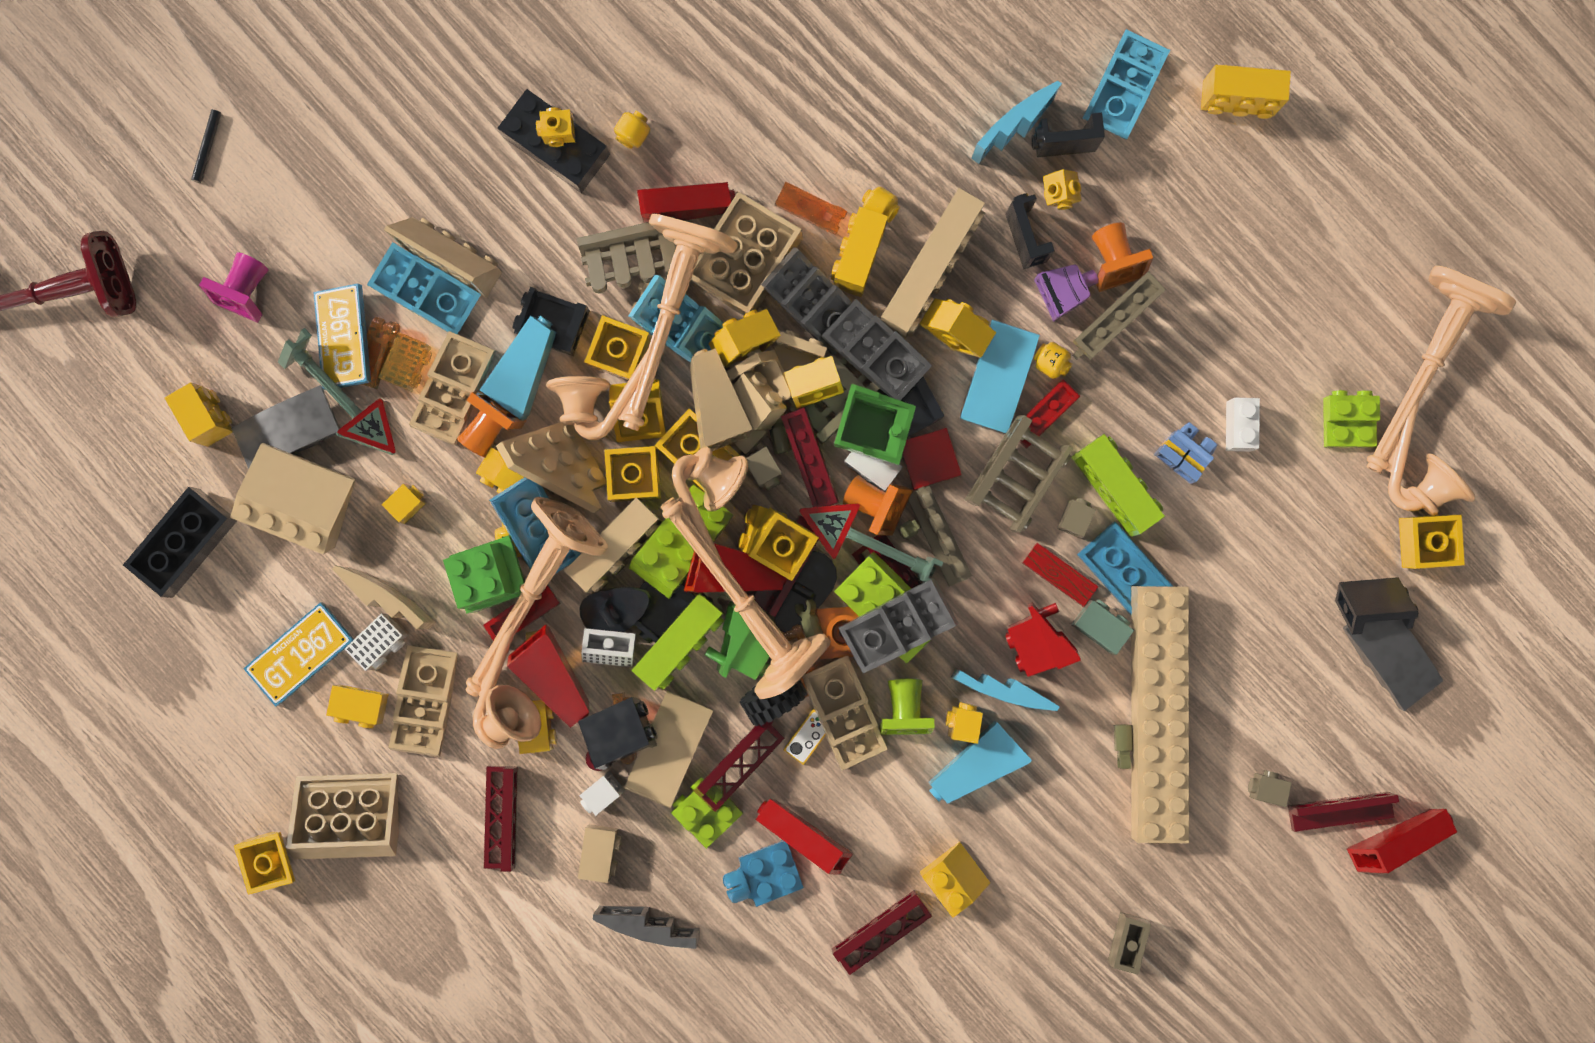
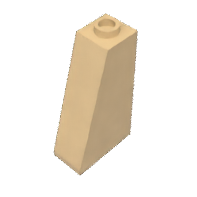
[689,348,753,451]

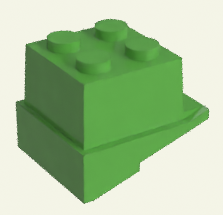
[834,384,916,465]
[443,535,525,614]
[704,601,770,680]

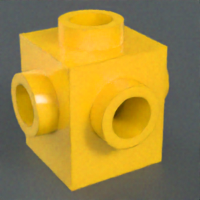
[536,107,575,147]
[1043,169,1082,210]

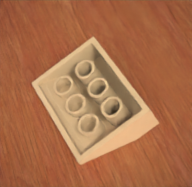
[691,192,803,316]
[384,217,502,298]
[230,443,356,555]
[286,773,399,860]

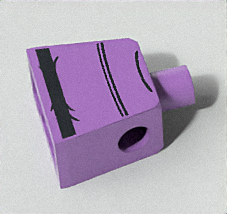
[1034,264,1099,322]

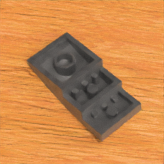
[761,247,852,355]
[821,299,932,400]
[232,385,340,469]
[839,578,958,673]
[1343,620,1443,711]
[593,905,699,949]

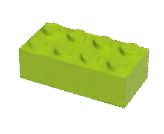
[1071,434,1165,537]
[629,484,733,598]
[834,552,935,664]
[631,593,725,691]

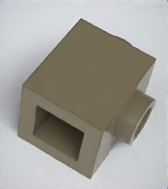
[1248,770,1292,807]

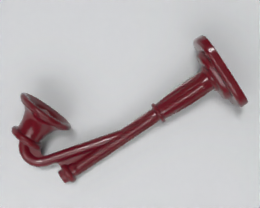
[0,231,136,317]

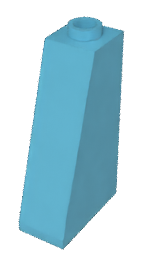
[480,316,557,420]
[928,721,1032,804]

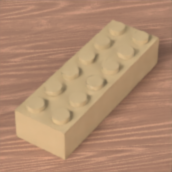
[881,188,985,339]

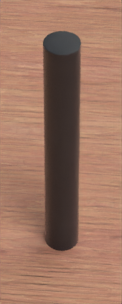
[191,109,221,183]

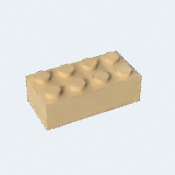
[565,498,662,593]

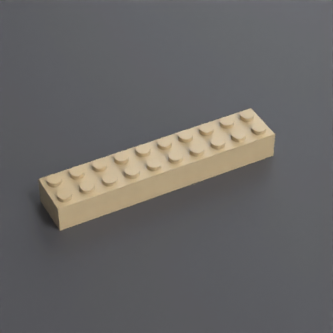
[1131,586,1189,843]

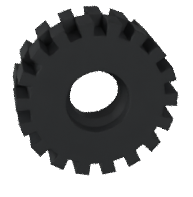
[740,680,808,726]

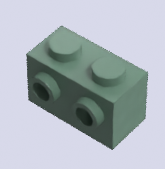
[1071,600,1134,655]

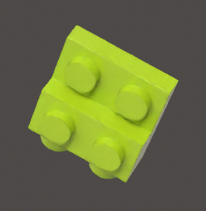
[1323,390,1380,448]
[671,777,743,849]

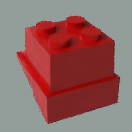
[1005,602,1081,677]

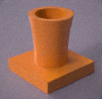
[1092,222,1153,292]
[457,392,527,457]
[843,475,913,535]
[816,607,859,659]

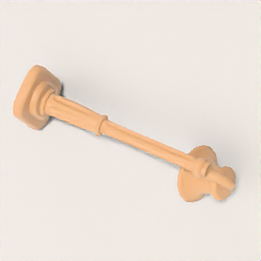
[546,214,738,440]
[1367,266,1516,516]
[661,447,831,699]
[466,497,608,749]

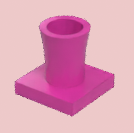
[199,252,269,323]

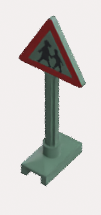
[278,328,396,455]
[799,503,943,582]

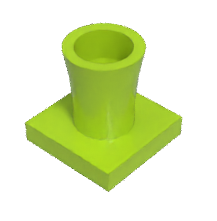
[880,679,935,735]

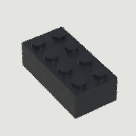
[497,89,610,194]
[123,487,237,598]

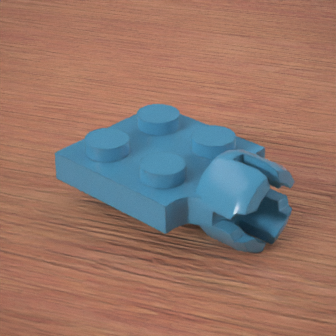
[723,840,804,907]

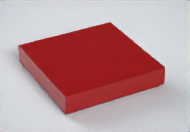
[902,428,962,490]

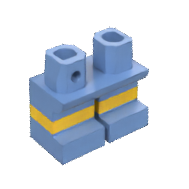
[1154,422,1217,484]

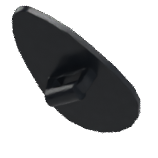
[775,551,837,633]
[579,587,651,632]

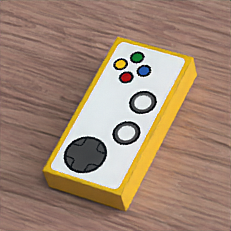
[783,709,826,765]

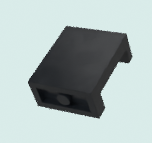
[1031,112,1105,158]
[1005,193,1055,270]
[512,287,590,357]
[882,377,944,437]
[1335,577,1419,635]
[631,581,696,644]
[578,697,657,770]

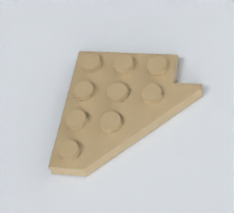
[496,422,607,513]

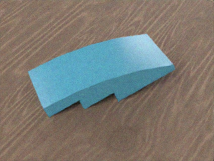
[1082,29,1170,140]
[971,81,1062,164]
[367,242,481,334]
[628,275,723,362]
[960,319,1040,433]
[950,669,1060,711]

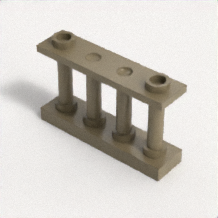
[965,415,1073,533]

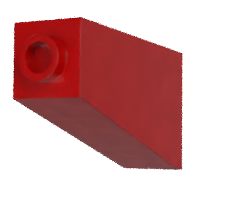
[637,182,735,223]
[684,543,787,593]
[507,624,589,728]
[756,799,853,875]
[1347,809,1457,873]

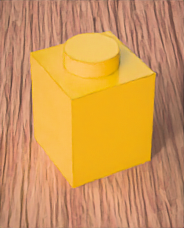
[381,484,426,524]

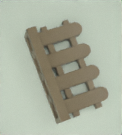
[577,217,676,294]
[1072,271,1166,360]
[788,355,881,445]
[908,486,972,587]

